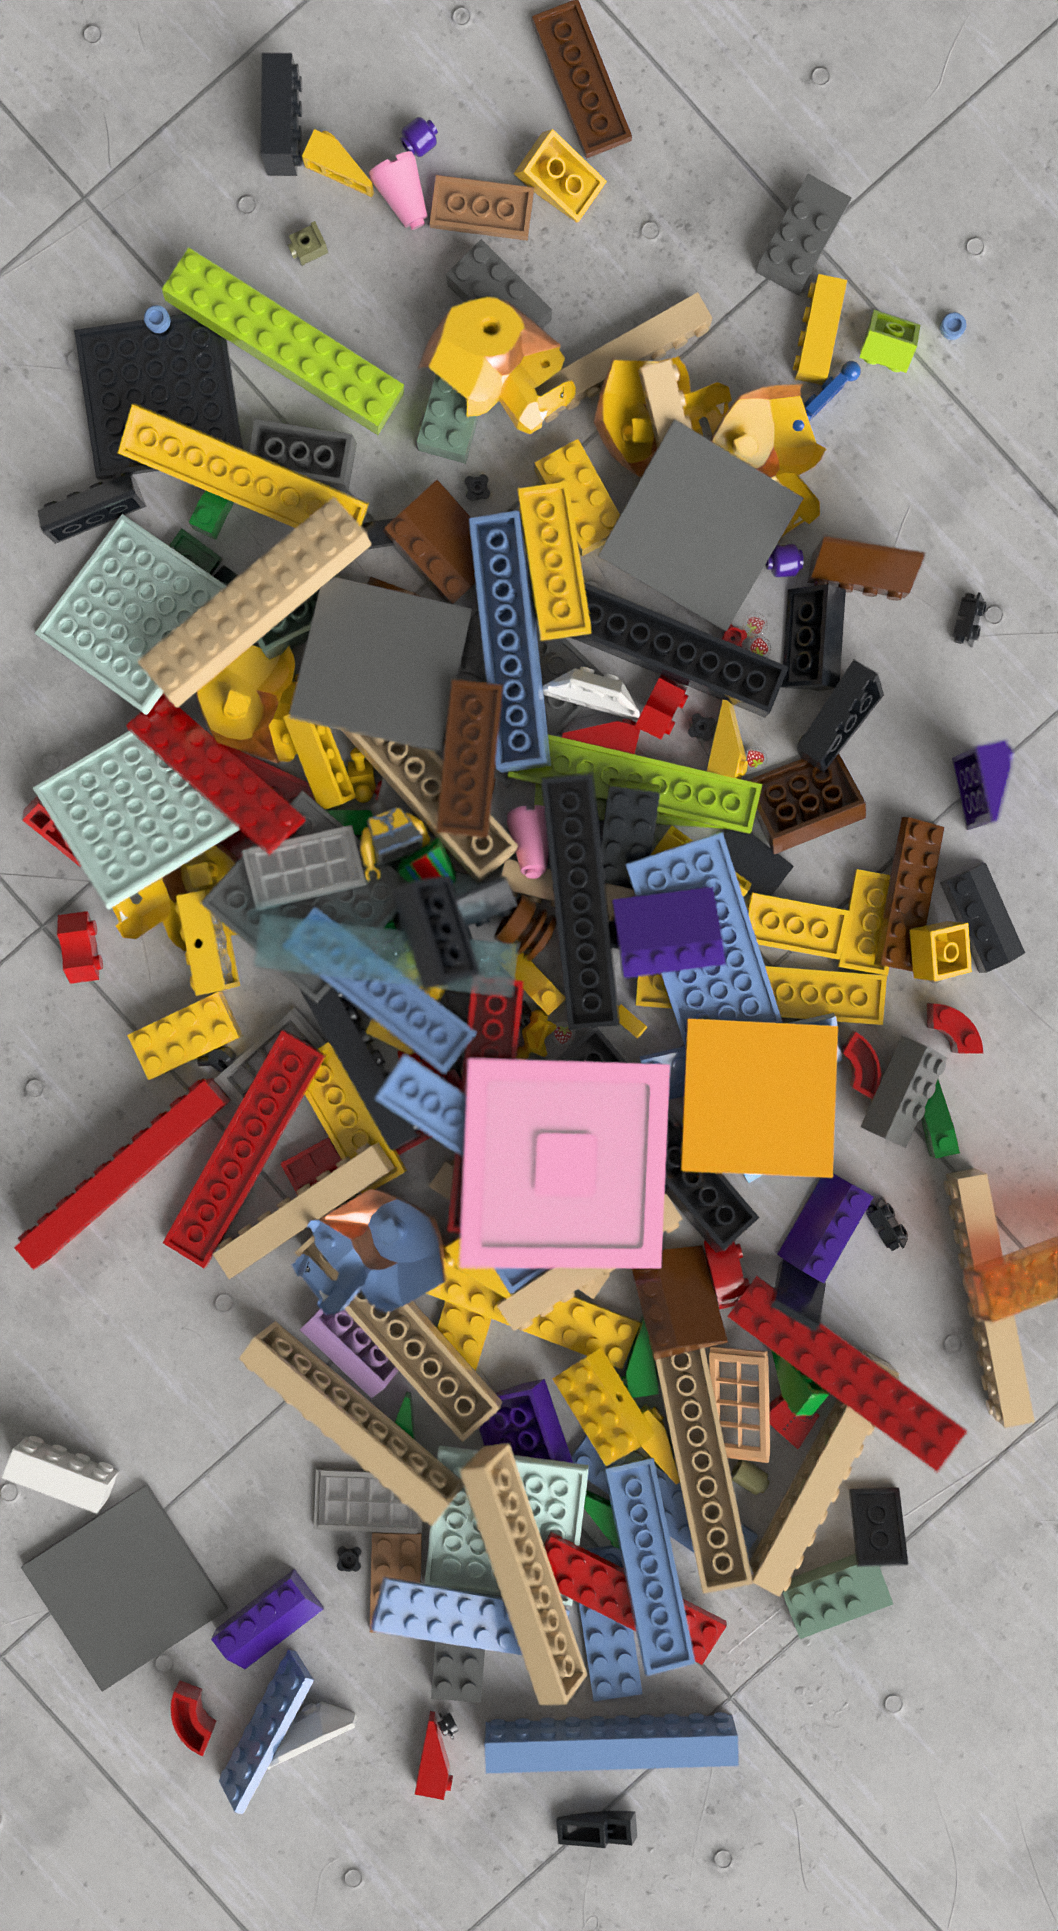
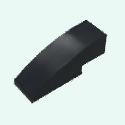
[556,1811,637,1848]

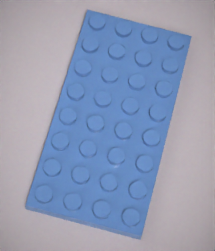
[625,832,783,1049]

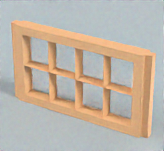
[709,1346,770,1463]

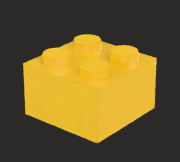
[910,921,972,981]

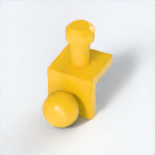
[348,747,376,803]
[516,1009,557,1060]

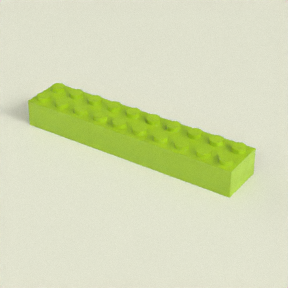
[162,247,404,435]

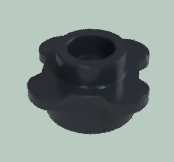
[464,474,490,501]
[688,713,716,741]
[337,1546,362,1572]
[437,1712,459,1740]

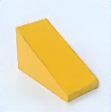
[619,1004,648,1039]

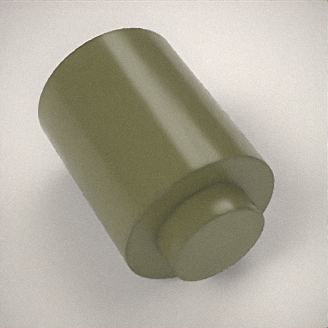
[731,1459,770,1495]

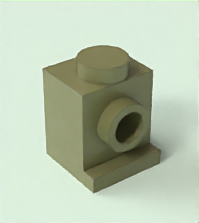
[287,221,328,265]

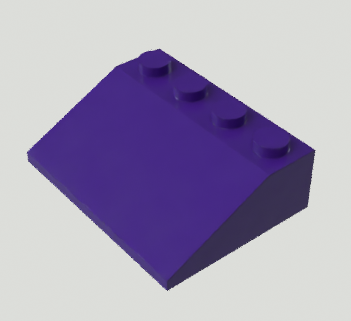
[952,739,1014,830]
[612,886,725,978]
[479,1379,573,1463]

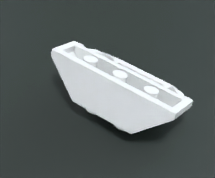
[543,667,640,721]
[266,1701,357,1770]

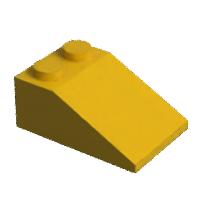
[513,129,607,223]

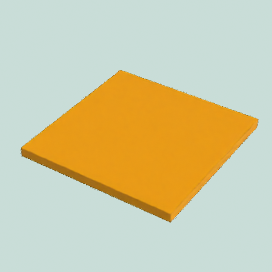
[681,1019,838,1178]

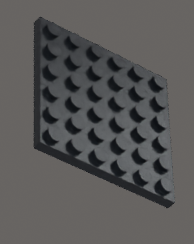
[74,314,243,480]

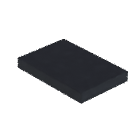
[724,829,794,896]
[771,1259,826,1331]
[849,1487,909,1567]

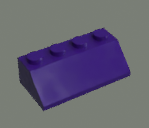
[777,1173,874,1283]
[211,1569,324,1669]

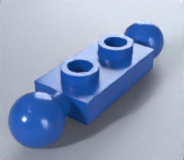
[793,361,861,431]

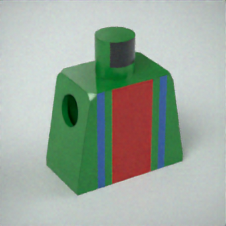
[398,838,456,895]

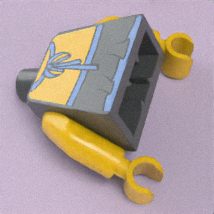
[360,802,430,881]

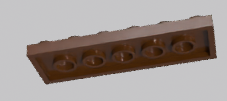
[532,0,632,159]
[436,680,503,838]
[874,817,945,972]

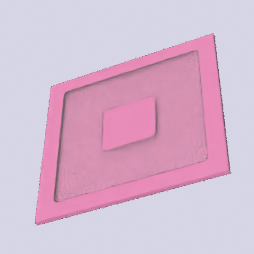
[459,1059,670,1268]

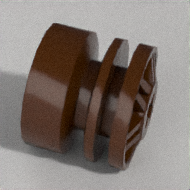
[494,895,557,962]

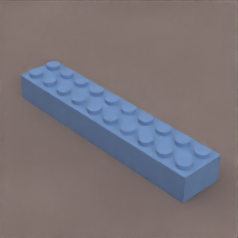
[469,511,551,773]
[485,1712,739,1774]

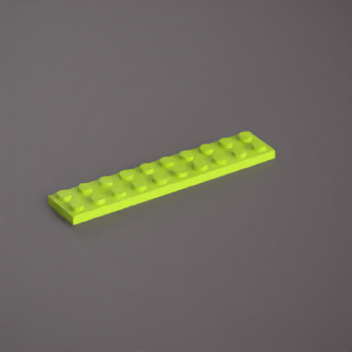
[508,734,762,834]

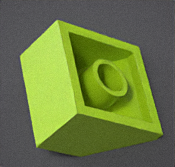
[859,310,921,373]

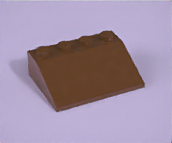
[383,480,476,604]
[807,536,925,601]
[746,754,866,855]
[631,1246,728,1360]

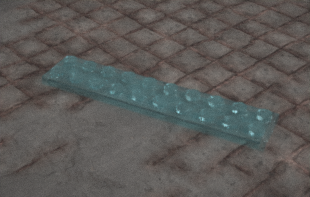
[254,914,518,997]

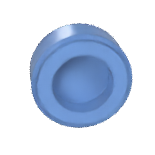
[144,305,171,333]
[940,312,966,340]

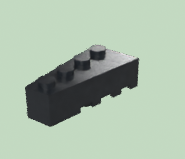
[797,659,884,772]

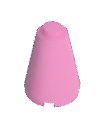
[369,151,427,230]
[507,805,549,879]

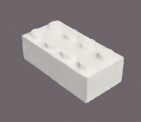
[2,1436,119,1513]

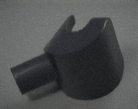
[197,1047,236,1072]

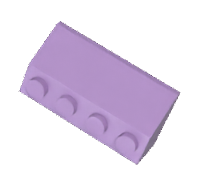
[300,1308,399,1398]

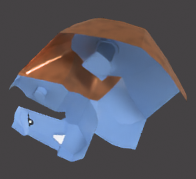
[291,1189,446,1315]

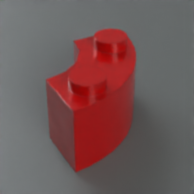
[635,675,689,740]
[57,911,103,984]
[927,1003,983,1054]
[841,1030,881,1099]
[704,1241,750,1310]
[171,1680,217,1756]

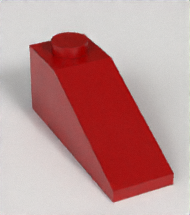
[561,719,640,754]
[22,796,81,867]
[415,1711,453,1800]

